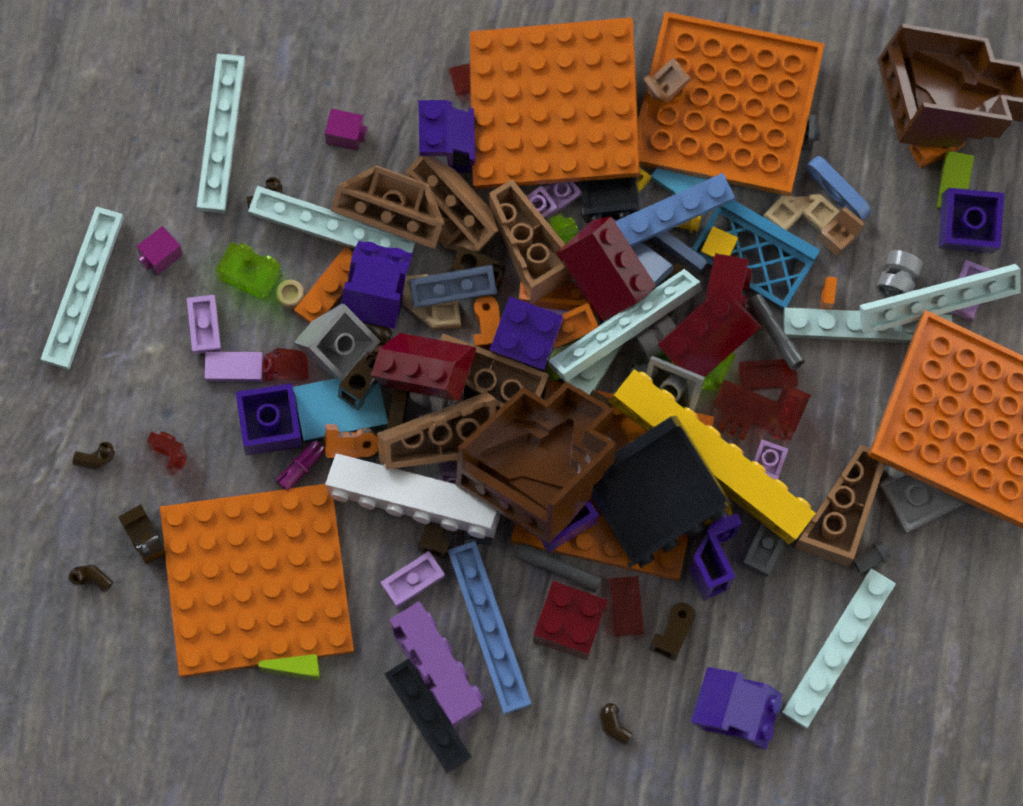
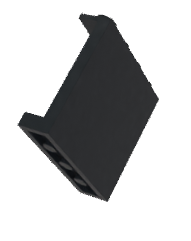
[592,415,732,568]

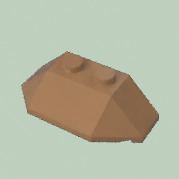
[406,156,498,251]
[330,165,444,249]

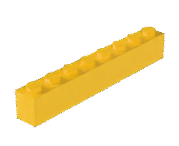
[608,369,816,545]

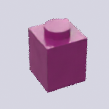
[325,108,368,151]
[136,225,183,275]

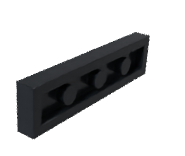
[384,658,472,774]

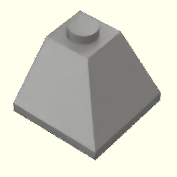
[294,304,380,382]
[646,356,705,412]

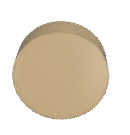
[276,280,305,309]

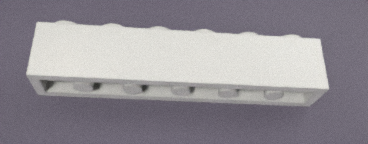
[325,453,501,538]

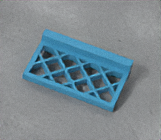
[692,201,820,309]

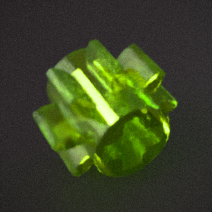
[549,214,579,244]

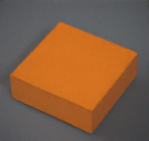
[820,276,837,310]

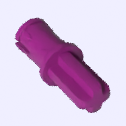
[275,441,325,491]

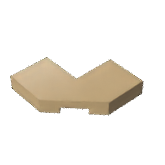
[763,194,840,232]
[402,274,461,330]

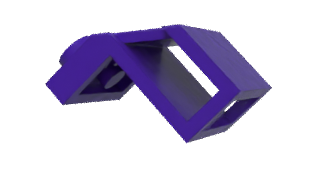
[418,100,475,173]
[341,241,413,329]
[689,513,742,601]
[691,667,782,750]

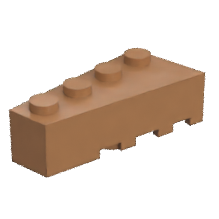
[377,392,496,469]

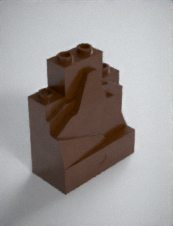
[877,23,1023,147]
[456,381,617,543]

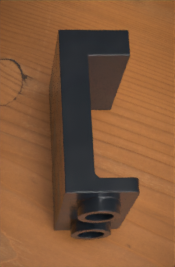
[581,177,640,223]

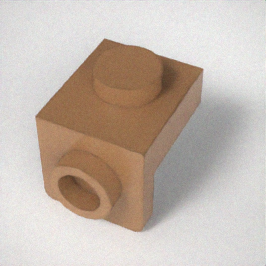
[643,58,692,102]
[816,207,865,256]

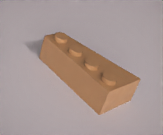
[489,179,572,304]
[440,334,549,410]
[794,445,885,567]

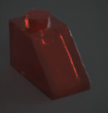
[765,384,811,440]

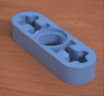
[806,156,871,221]

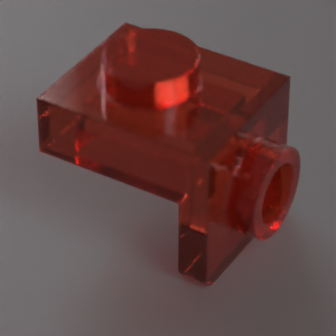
[262,347,308,382]
[147,431,187,476]

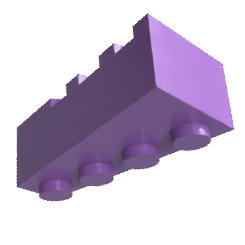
[389,601,484,728]

